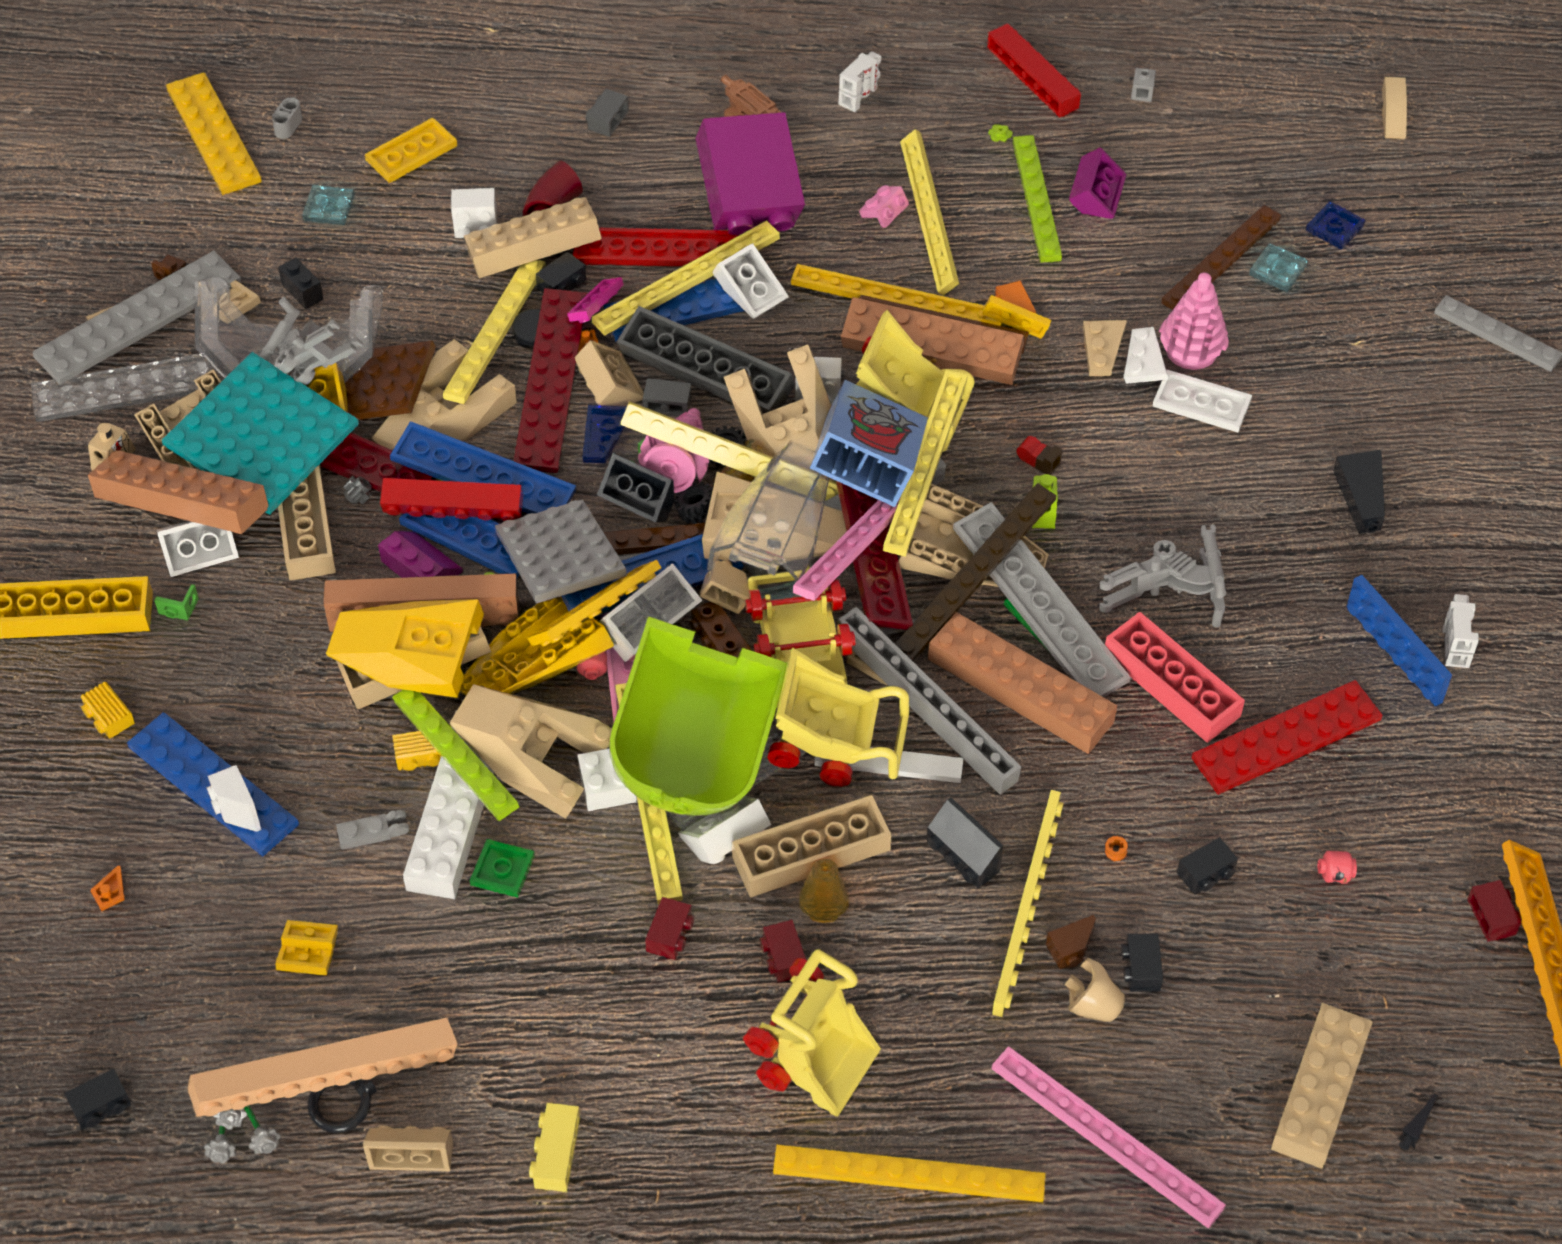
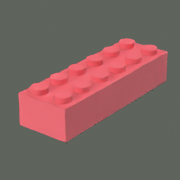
[1105,612,1245,743]

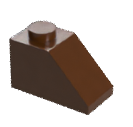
[1046,915,1096,970]

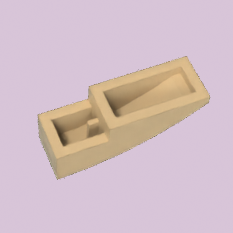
[1382,77,1407,139]

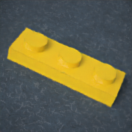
[982,295,1051,339]

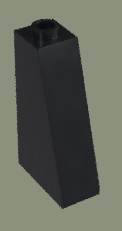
[1333,450,1385,534]

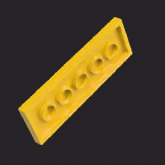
[527,560,662,647]

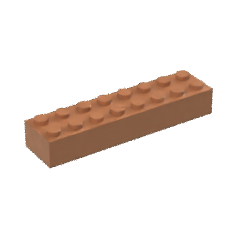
[841,297,1024,385]
[88,450,268,534]
[324,574,519,632]
[928,612,1117,754]

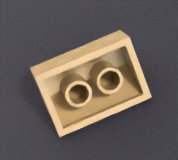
[575,340,644,410]
[363,1126,453,1171]

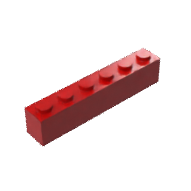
[987,23,1081,118]
[380,478,523,521]

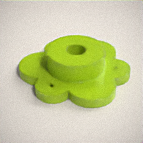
[988,124,1012,142]

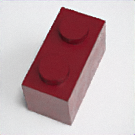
[1467,880,1522,942]
[645,897,695,960]
[759,920,806,983]

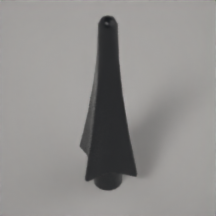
[1398,1094,1438,1150]

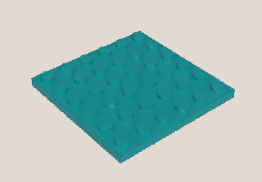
[162,352,359,515]

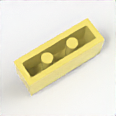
[529,1103,580,1192]

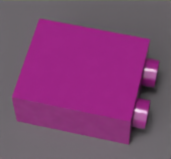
[695,112,805,236]

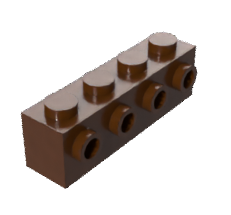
[689,602,752,658]

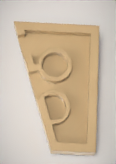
[1083,320,1127,376]

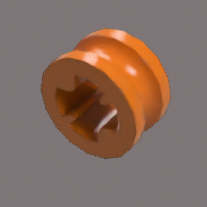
[1105,836,1128,861]

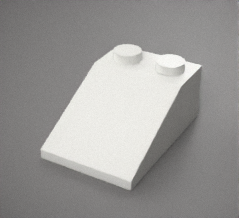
[712,243,789,319]

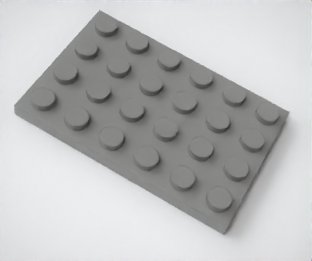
[495,499,627,604]

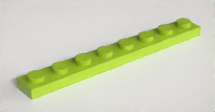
[1012,135,1062,263]
[392,690,519,821]

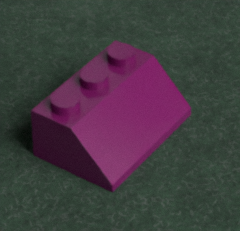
[1069,147,1127,219]
[378,531,463,578]

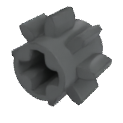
[343,476,372,505]

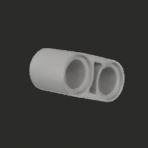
[272,97,303,139]

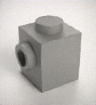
[1131,68,1156,102]

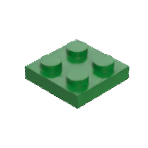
[470,839,535,898]

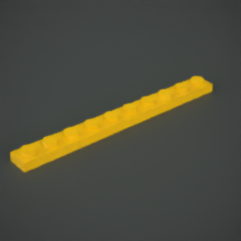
[791,264,1003,326]
[773,1144,1045,1202]

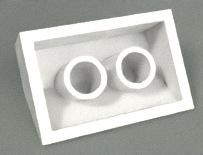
[156,521,239,577]
[678,796,771,864]

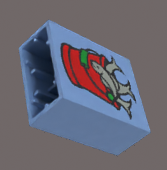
[810,380,928,507]

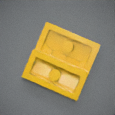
[275,920,338,975]

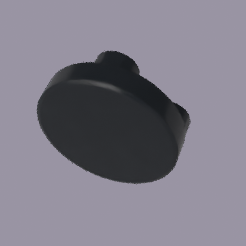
[512,309,541,346]

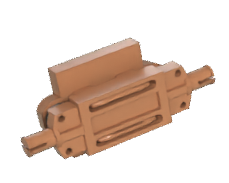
[721,74,781,117]

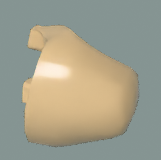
[1065,958,1125,1022]

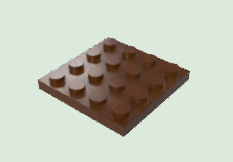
[344,341,436,420]

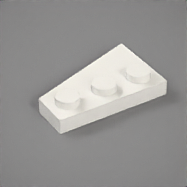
[1124,327,1169,384]

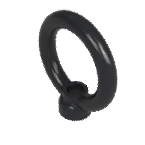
[308,1079,377,1133]

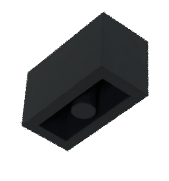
[536,252,586,293]
[278,257,324,309]
[1177,837,1238,895]
[1121,934,1163,992]
[64,1069,131,1130]

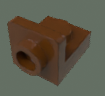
[151,254,187,280]

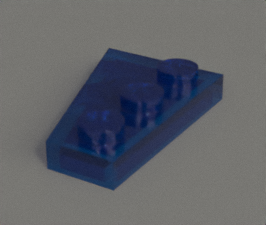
[582,405,627,463]

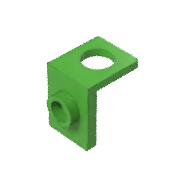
[154,584,199,620]

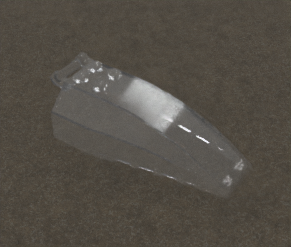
[707,440,830,597]

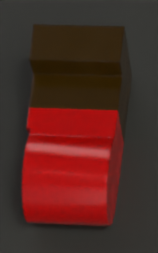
[1016,436,1062,475]

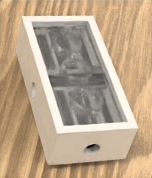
[599,563,702,662]

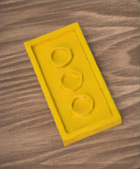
[365,118,458,183]

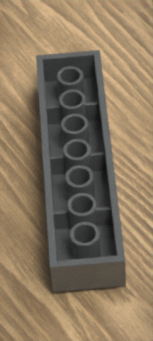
[617,306,795,414]

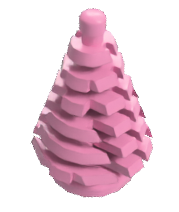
[1159,272,1229,370]
[638,408,709,493]

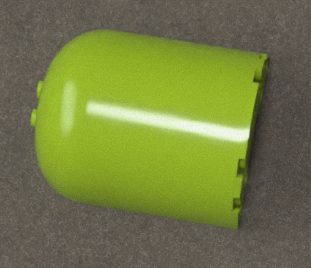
[609,616,787,816]

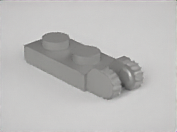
[336,810,409,849]

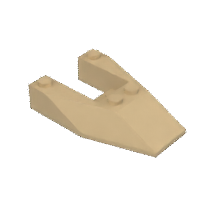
[371,339,517,450]
[724,345,835,496]
[449,684,612,819]

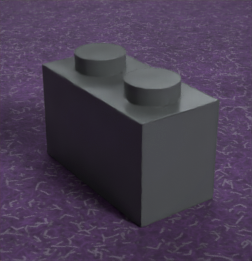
[586,89,629,137]
[643,378,692,417]

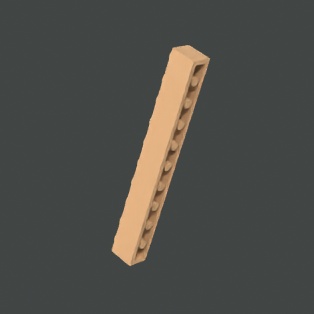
[187,1018,458,1117]

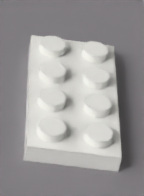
[1153,370,1252,432]

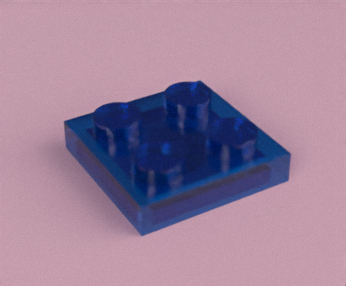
[1306,201,1366,250]

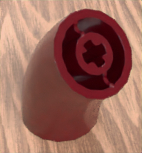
[522,161,583,216]

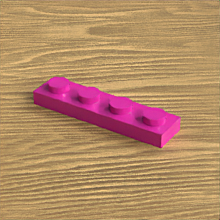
[567,277,624,323]

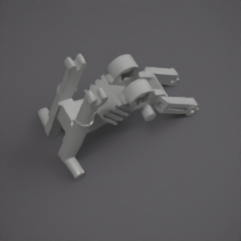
[259,297,363,386]
[1099,524,1226,627]

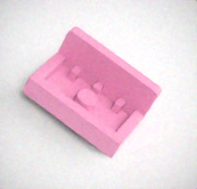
[859,185,909,228]

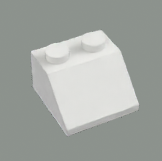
[206,765,261,832]

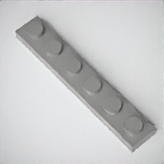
[1434,295,1562,372]

